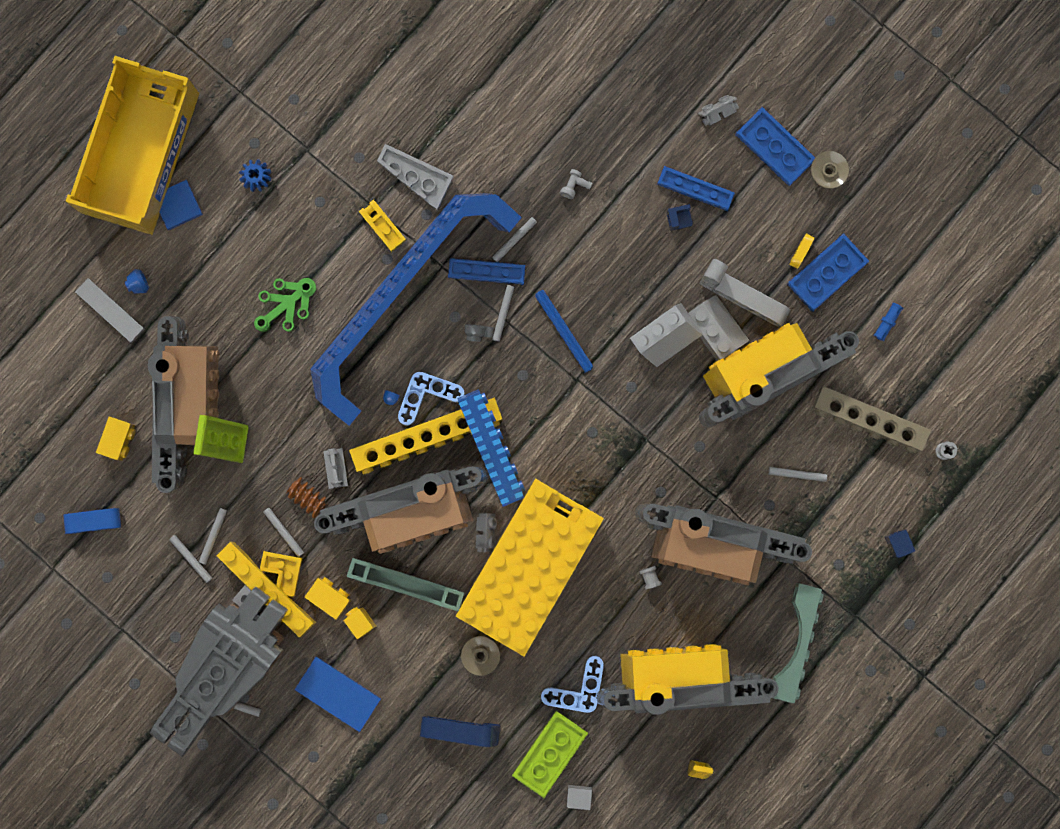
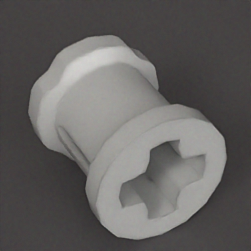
[935,442,957,460]
[639,566,662,590]

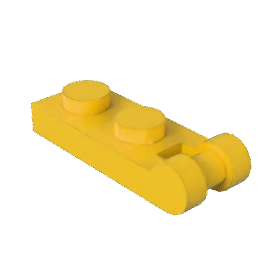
[359,200,406,252]

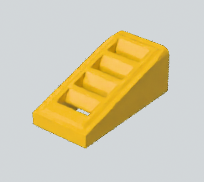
[688,760,713,779]

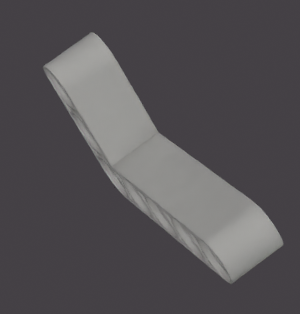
[700,259,791,327]

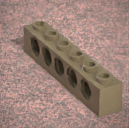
[812,386,931,454]

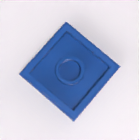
[160,180,203,230]

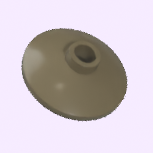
[811,151,849,189]
[461,636,500,676]

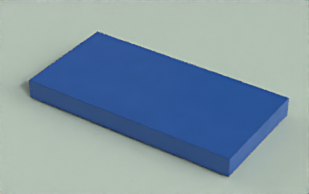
[735,107,815,187]
[787,233,869,312]
[295,656,381,732]

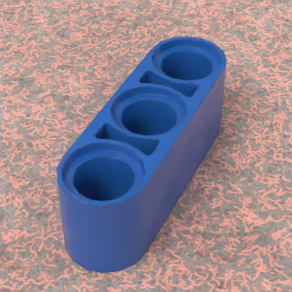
[63,508,121,534]

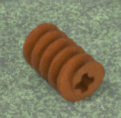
[286,477,328,519]

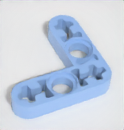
[398,372,465,426]
[541,656,603,713]

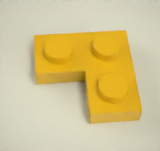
[260,551,302,597]

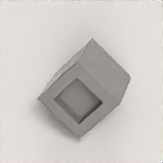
[567,785,592,810]

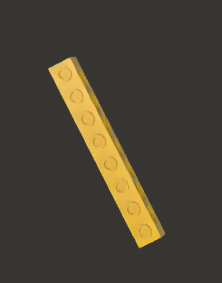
[349,397,503,475]

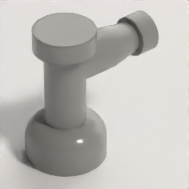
[560,169,592,199]

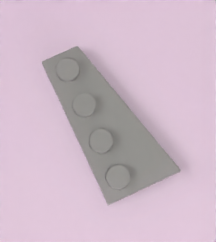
[377,144,454,211]

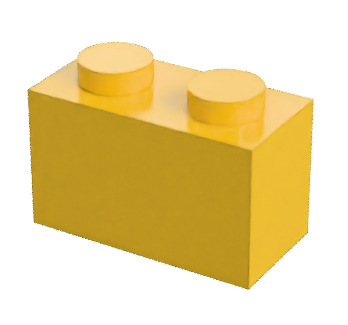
[96,417,136,461]
[305,577,351,620]
[343,607,377,639]

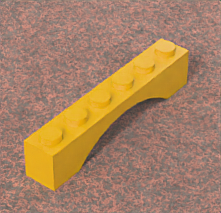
[217,542,316,638]

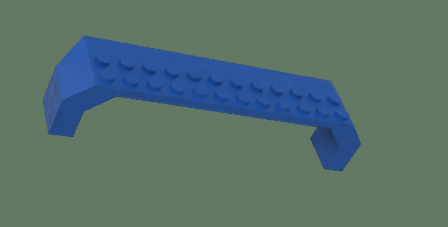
[310,193,522,426]

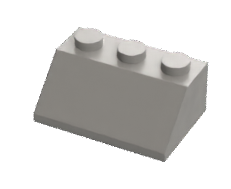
[688,295,749,361]
[630,303,703,367]

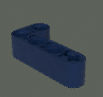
[420,716,501,747]

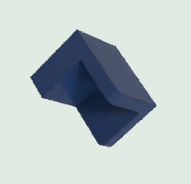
[666,204,692,231]
[885,529,915,558]

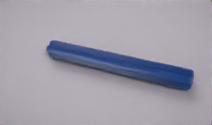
[535,290,593,373]

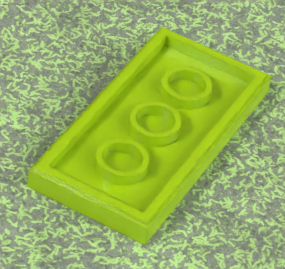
[194,415,249,463]
[512,710,588,798]

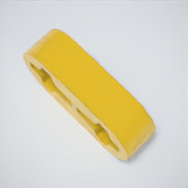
[789,233,814,269]

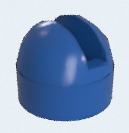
[383,390,400,405]

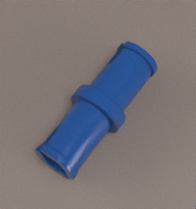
[873,303,904,341]

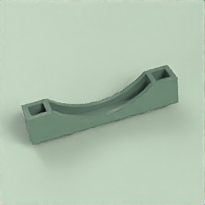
[347,558,465,611]
[773,583,823,703]

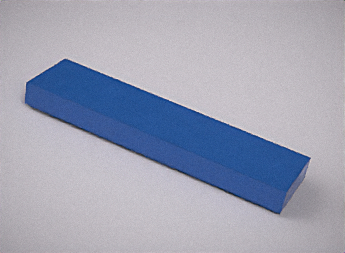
[657,166,735,211]
[448,258,525,285]

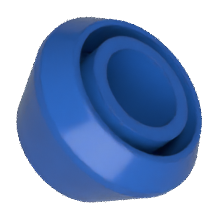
[125,269,149,294]

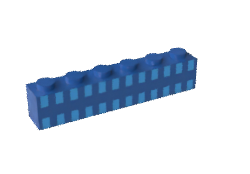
[457,389,525,507]

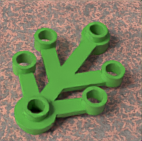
[254,278,316,332]

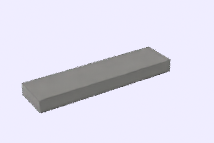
[75,278,145,343]

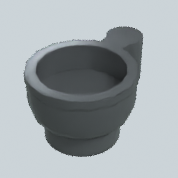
[465,324,494,342]

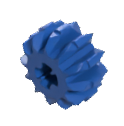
[239,159,272,192]

